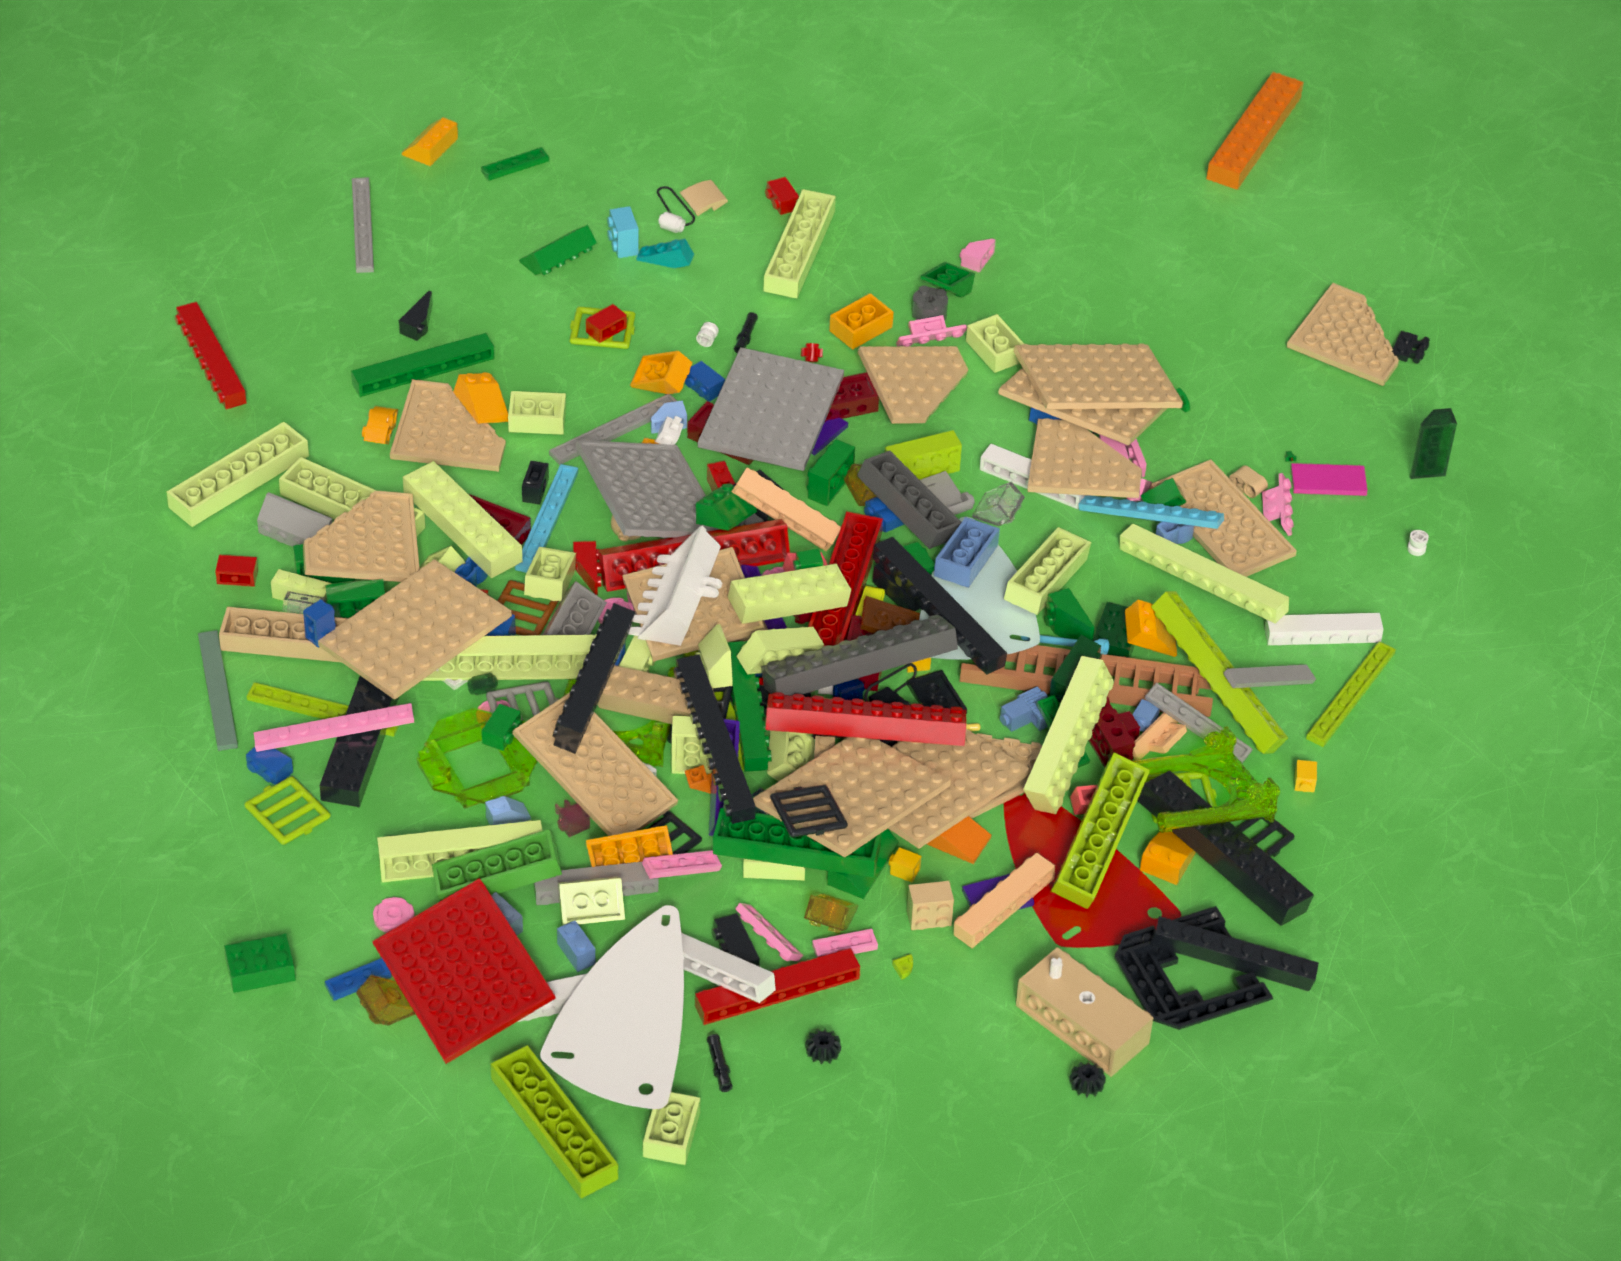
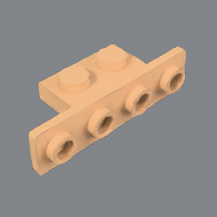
[1133,712,1187,762]

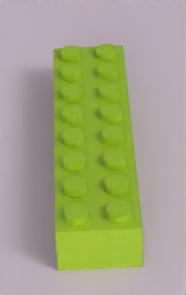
[1051,753,1150,909]
[491,1045,618,1199]

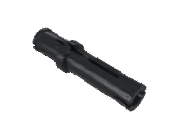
[734,312,758,354]
[707,1034,733,1092]

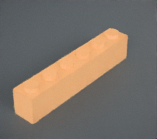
[732,468,841,552]
[954,853,1055,948]

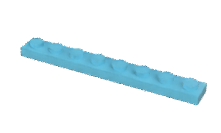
[515,464,578,573]
[1079,495,1224,529]

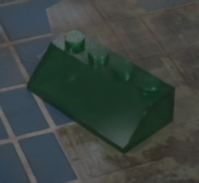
[1410,408,1457,479]

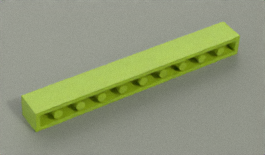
[1151,591,1288,754]

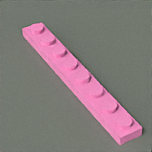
[254,703,414,752]

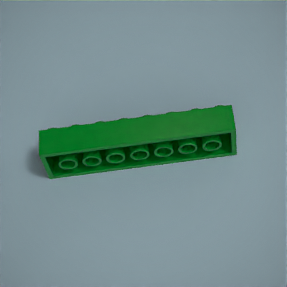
[713,808,881,878]

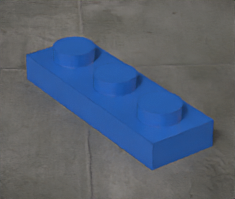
[325,958,391,1001]

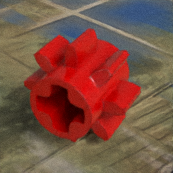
[801,343,823,362]

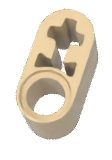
[1229,465,1268,498]

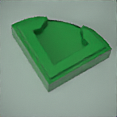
[1176,387,1190,413]

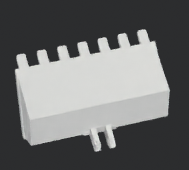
[629,526,723,646]

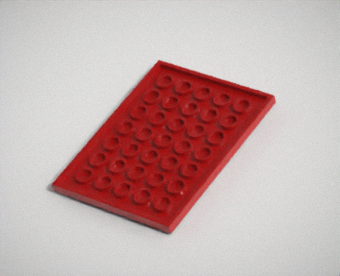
[372,878,556,1064]

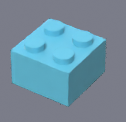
[607,206,638,258]

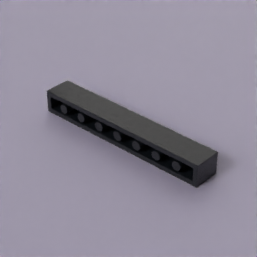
[1150,916,1319,991]

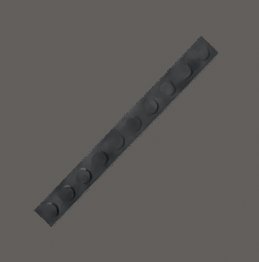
[873,537,1007,675]
[674,654,756,824]

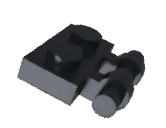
[1392,331,1430,364]

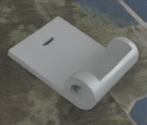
[920,471,975,515]

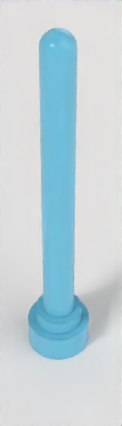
[1021,635,1109,655]

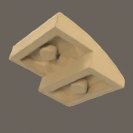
[680,180,728,216]

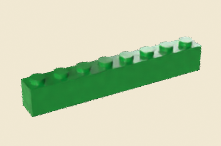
[351,333,495,397]
[727,641,772,772]

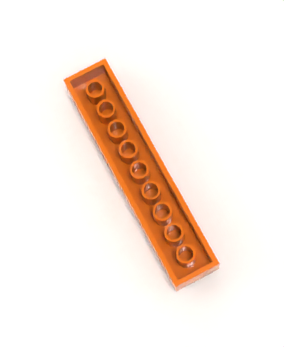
[1207,72,1303,190]

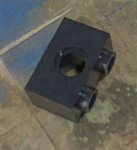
[522,461,549,505]

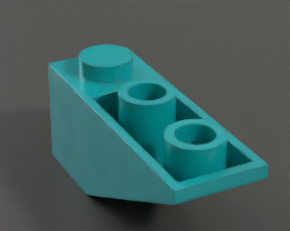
[636,239,695,268]

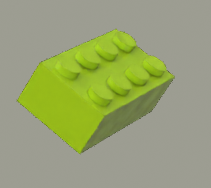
[885,430,962,480]

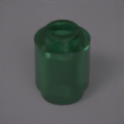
[467,672,498,695]

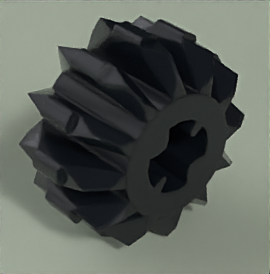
[805,1028,841,1065]
[1069,1061,1106,1098]

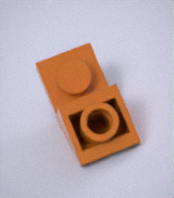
[685,765,712,794]

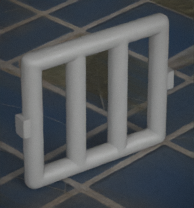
[486,682,559,723]

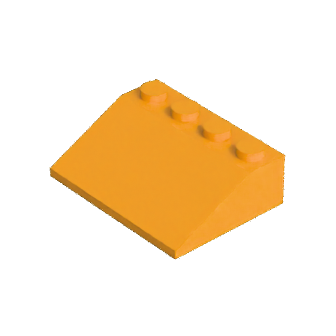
[586,825,673,867]

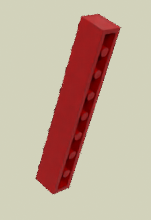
[175,302,246,409]
[695,948,860,1025]

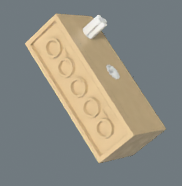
[1016,947,1153,1077]

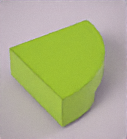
[892,954,913,980]

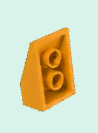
[630,351,693,394]
[453,372,508,423]
[1125,600,1177,657]
[1140,827,1196,885]

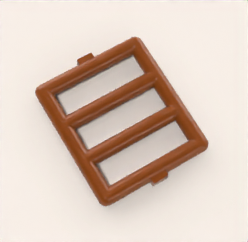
[497,580,559,636]

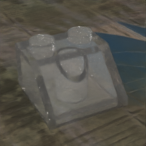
[972,481,1025,526]

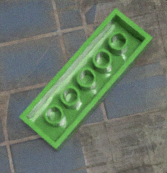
[432,829,562,901]

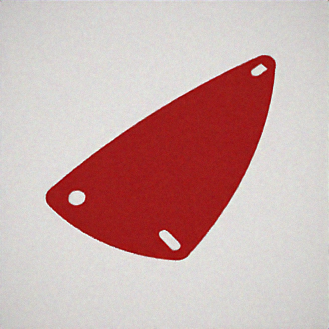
[1003,792,1181,948]

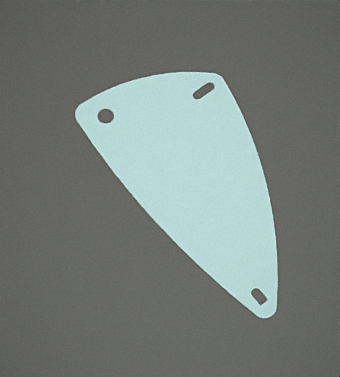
[919,517,1040,659]

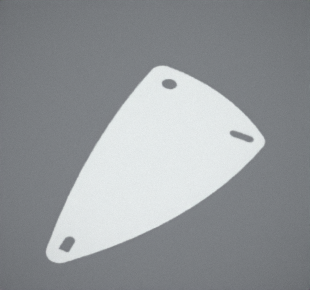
[540,905,684,1109]

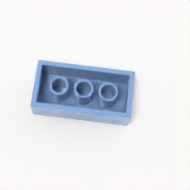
[934,517,1000,588]

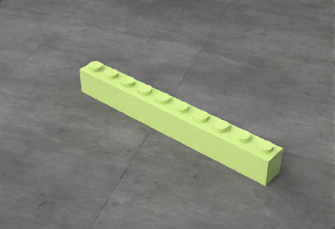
[1120,524,1289,624]

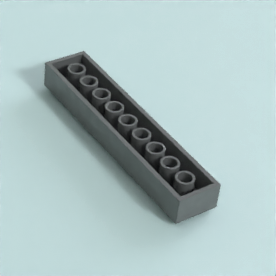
[761,615,958,696]

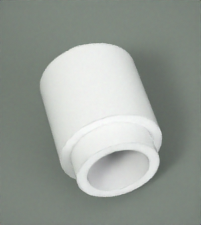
[658,212,685,233]

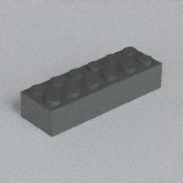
[857,451,961,549]

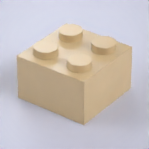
[907,881,954,930]

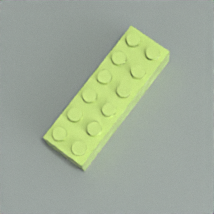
[1004,527,1091,615]
[728,564,851,624]

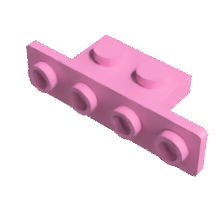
[896,315,967,347]
[1262,473,1294,536]

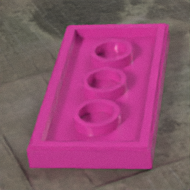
[1291,463,1367,496]

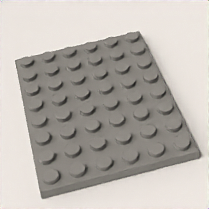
[698,347,844,471]
[575,440,719,538]

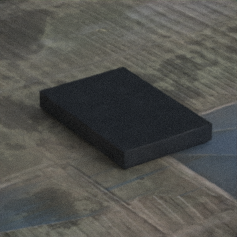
[907,670,967,714]

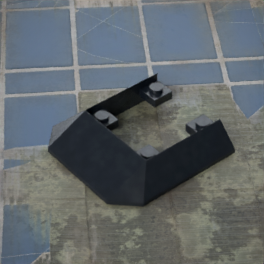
[1114,906,1273,1030]

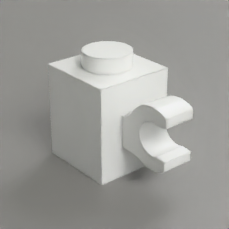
[655,416,684,445]

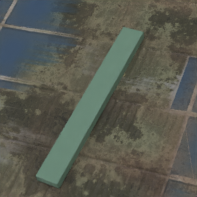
[198,630,238,751]

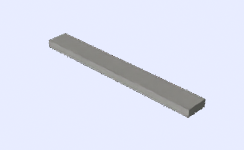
[352,178,374,273]
[549,394,677,465]

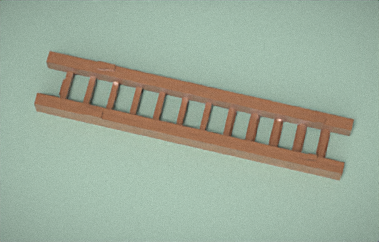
[960,645,1213,717]

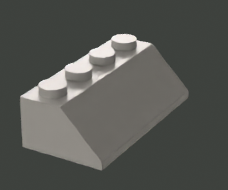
[257,492,332,547]
[542,581,607,635]

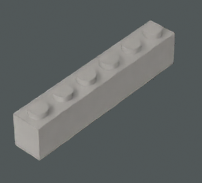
[533,862,658,905]

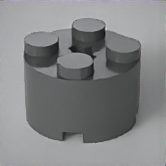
[912,286,948,321]

